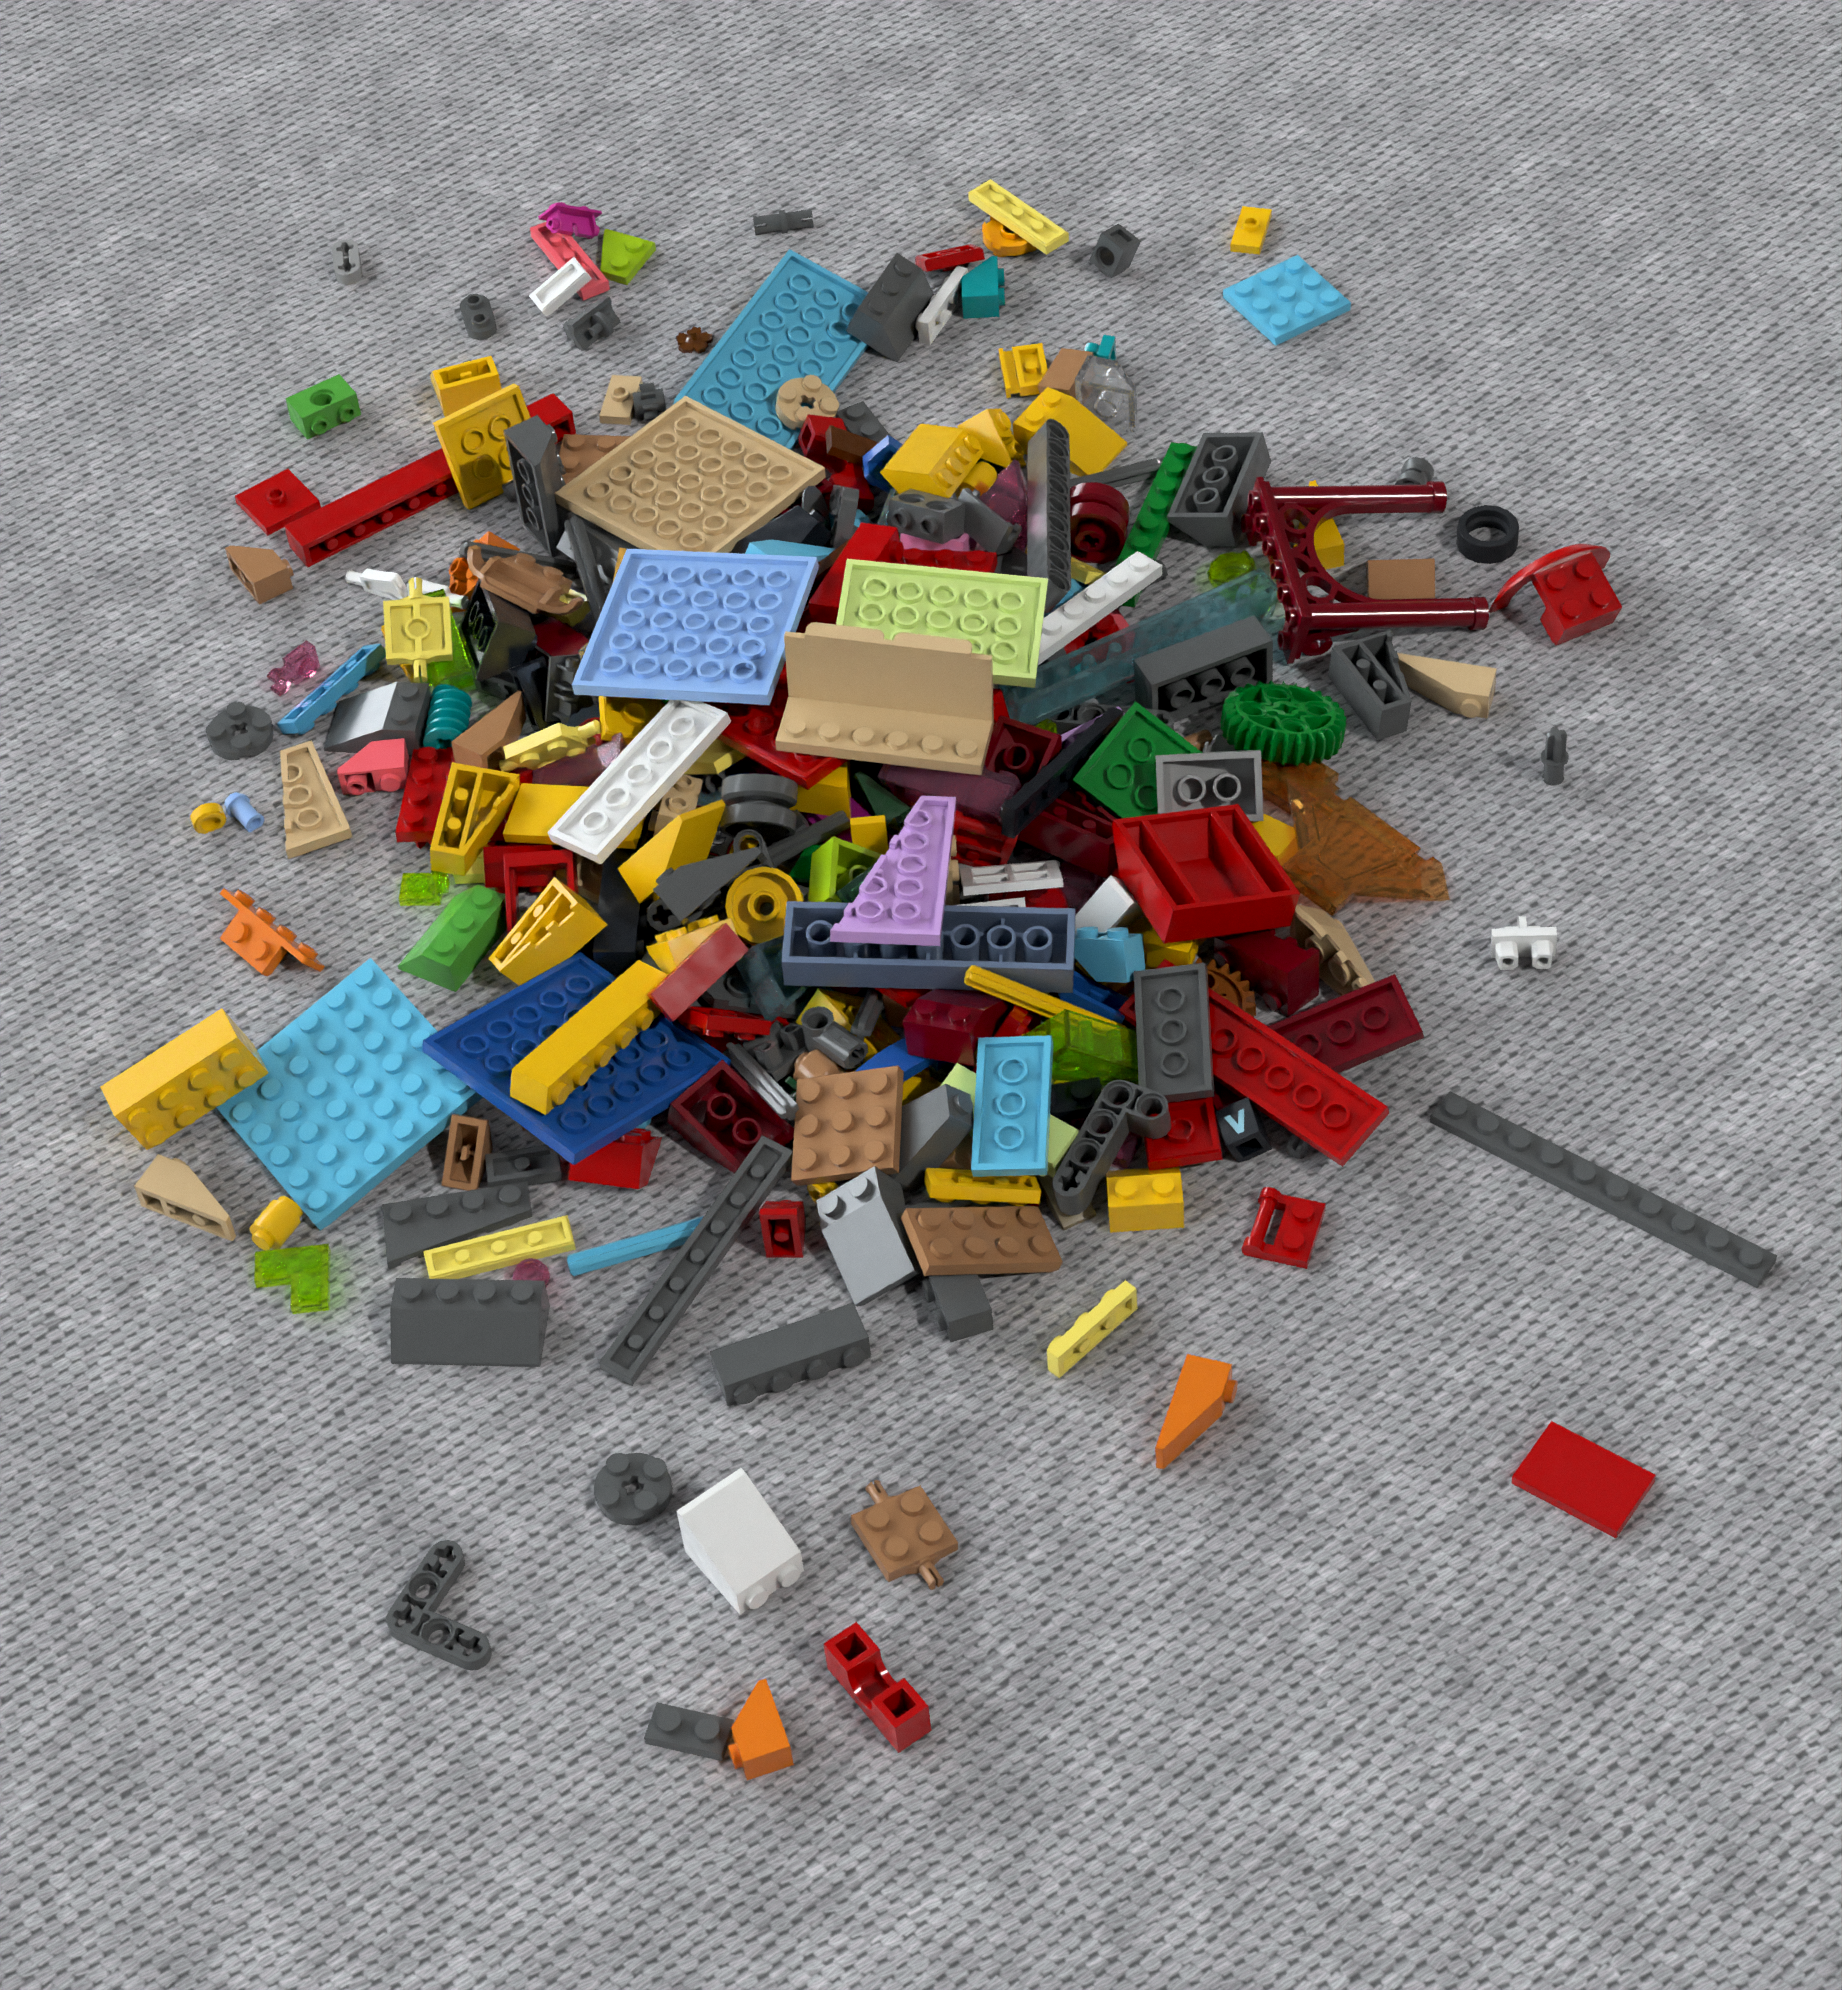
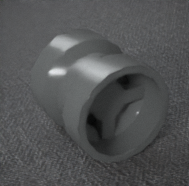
[1395,457,1434,485]

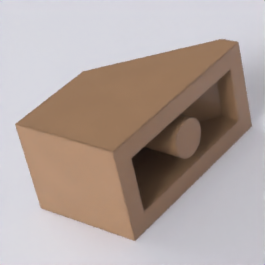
[225,545,294,605]

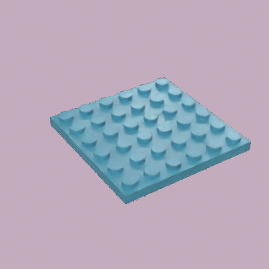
[216,958,483,1230]

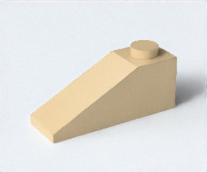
[1398,653,1497,718]
[134,1154,236,1241]

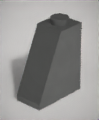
[888,1084,974,1193]

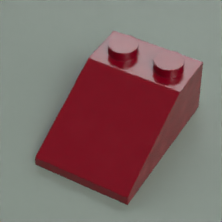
[903,989,1014,1067]
[667,1059,794,1174]

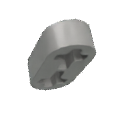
[332,239,362,285]

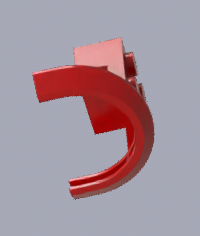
[1489,543,1622,646]

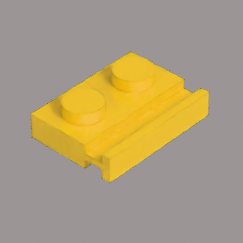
[998,343,1048,398]

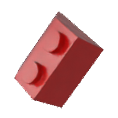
[483,840,561,893]

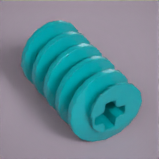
[423,684,473,749]

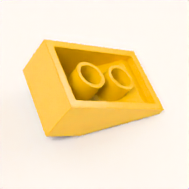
[1013,387,1127,477]
[618,799,726,903]

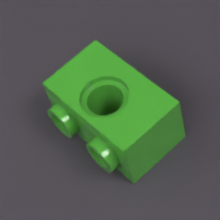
[285,374,361,440]

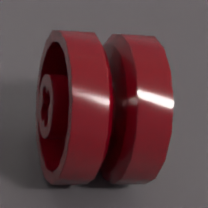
[1070,482,1130,564]

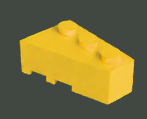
[782,759,851,819]
[430,762,520,876]
[488,877,608,986]

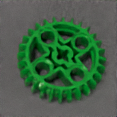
[1220,681,1346,767]

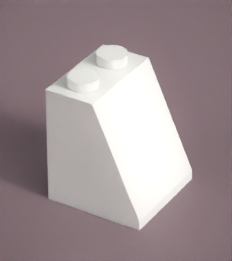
[677,1468,804,1615]

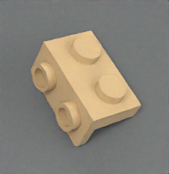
[648,774,703,837]

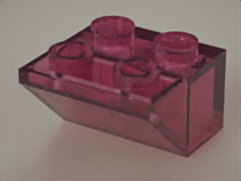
[979,459,1027,552]

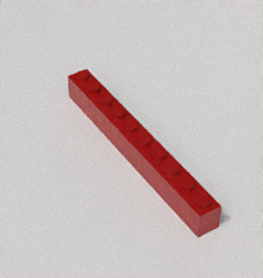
[284,393,576,568]

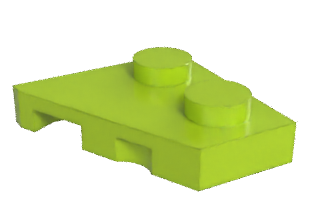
[600,229,656,285]

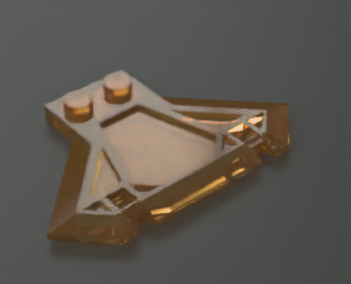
[1282,778,1450,916]

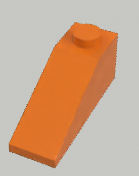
[1155,1354,1238,1469]

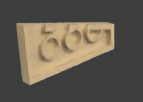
[280,740,352,859]

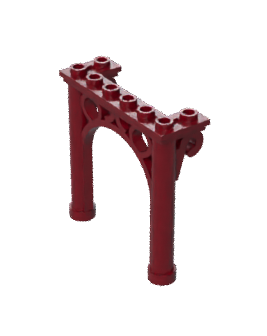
[1241,477,1489,664]

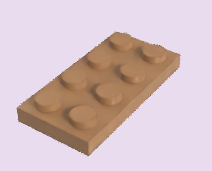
[901,1206,1063,1276]

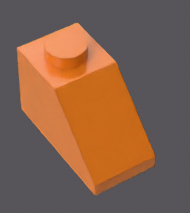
[728,1679,794,1781]

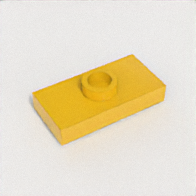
[1230,206,1272,255]

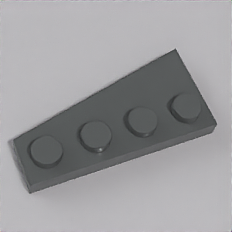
[382,1181,532,1269]

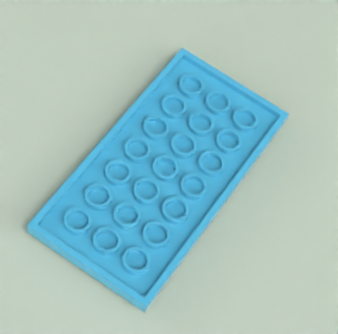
[673,249,869,450]

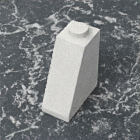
[1074,876,1144,963]

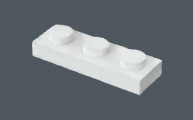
[915,266,968,345]

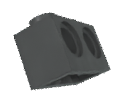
[888,489,965,544]

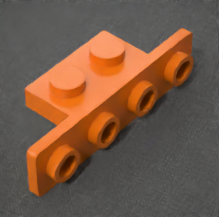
[219,888,325,977]

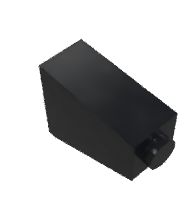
[731,505,833,554]

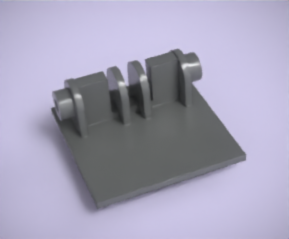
[545,654,599,725]

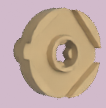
[775,375,839,430]

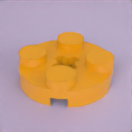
[982,216,1037,257]

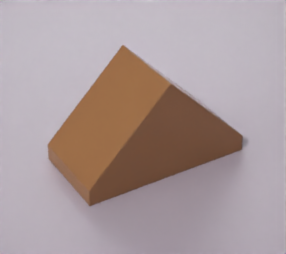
[441,1114,493,1191]

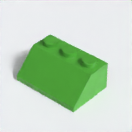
[398,884,507,992]

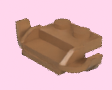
[467,545,585,615]

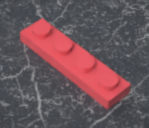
[530,221,610,301]

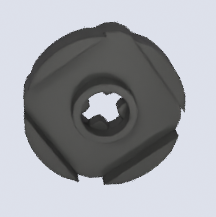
[206,702,274,760]
[594,1453,673,1525]

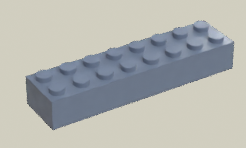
[782,901,1075,993]

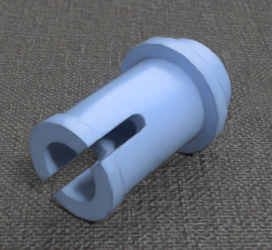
[224,792,264,832]

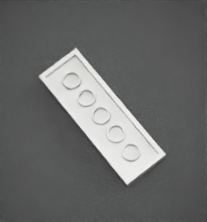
[547,700,731,864]

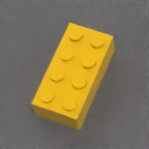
[100,1008,269,1150]

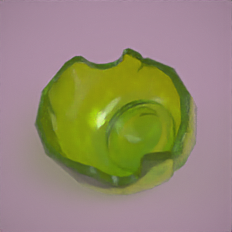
[1207,550,1257,596]

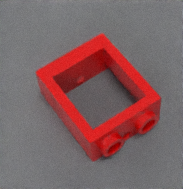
[503,849,579,935]

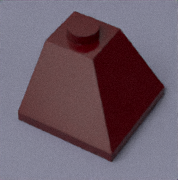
[973,715,1062,797]

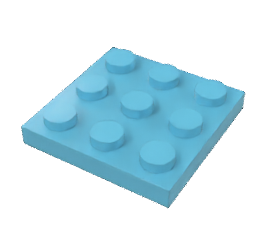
[1223,255,1351,346]

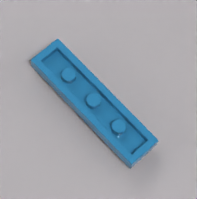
[277,644,386,735]

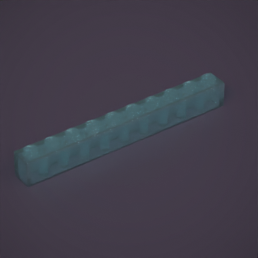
[998,568,1278,725]

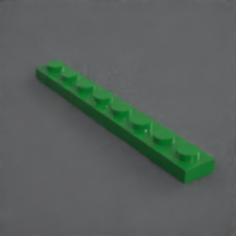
[1114,442,1197,608]

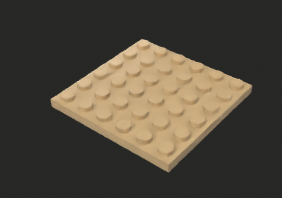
[554,396,826,553]

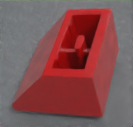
[568,1128,662,1189]

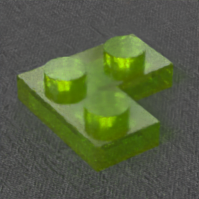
[254,1244,331,1314]

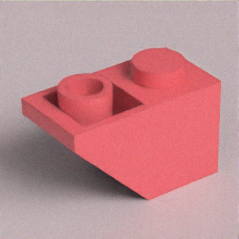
[337,738,410,795]

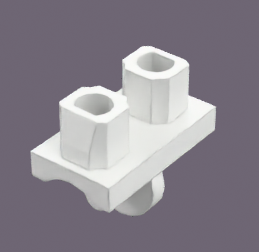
[1490,916,1557,970]

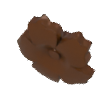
[676,326,713,354]

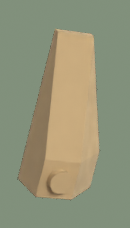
[1290,904,1375,996]

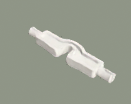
[345,568,469,609]

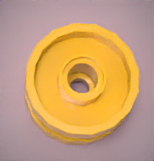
[725,866,804,949]

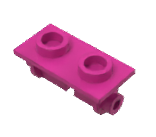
[538,202,602,239]

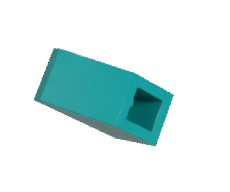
[962,256,1005,319]

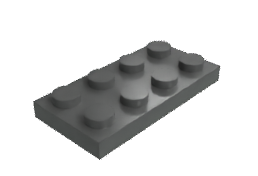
[1134,962,1215,1102]

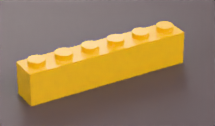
[510,960,668,1115]

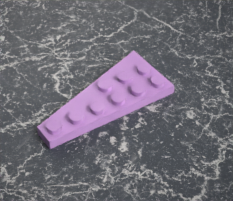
[830,796,956,946]

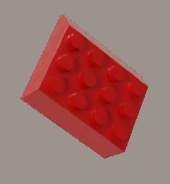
[1112,804,1300,944]

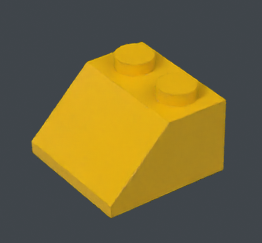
[1105,1167,1184,1233]

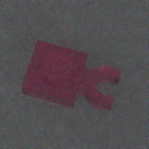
[267,640,320,696]

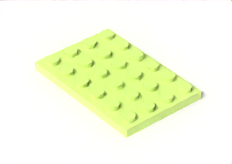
[836,559,1048,688]

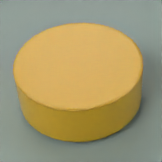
[190,803,226,834]

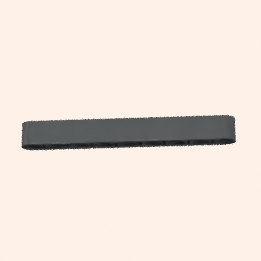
[1027,419,1071,613]

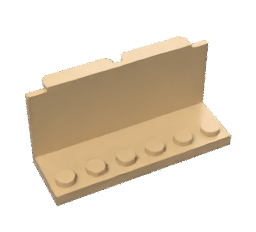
[775,622,994,775]

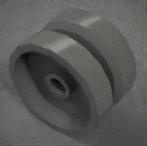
[720,773,798,841]

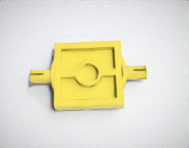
[383,577,453,683]
[499,719,601,775]

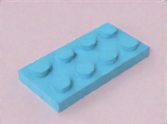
[971,1035,1053,1177]

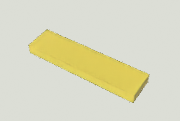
[968,179,1069,255]
[423,1215,576,1279]

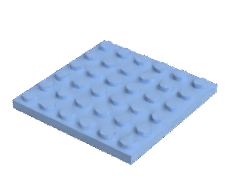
[572,549,819,705]

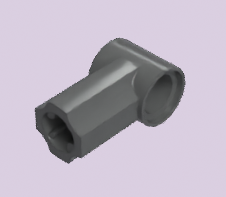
[801,1006,868,1071]

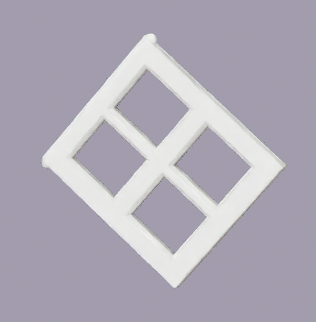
[959,860,1063,896]

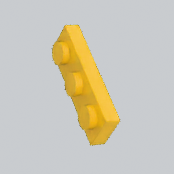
[924,1168,1041,1206]

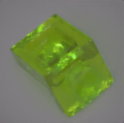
[399,870,450,906]

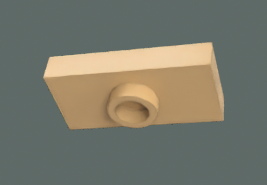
[599,375,643,425]

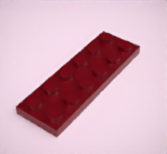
[1212,974,1424,1111]

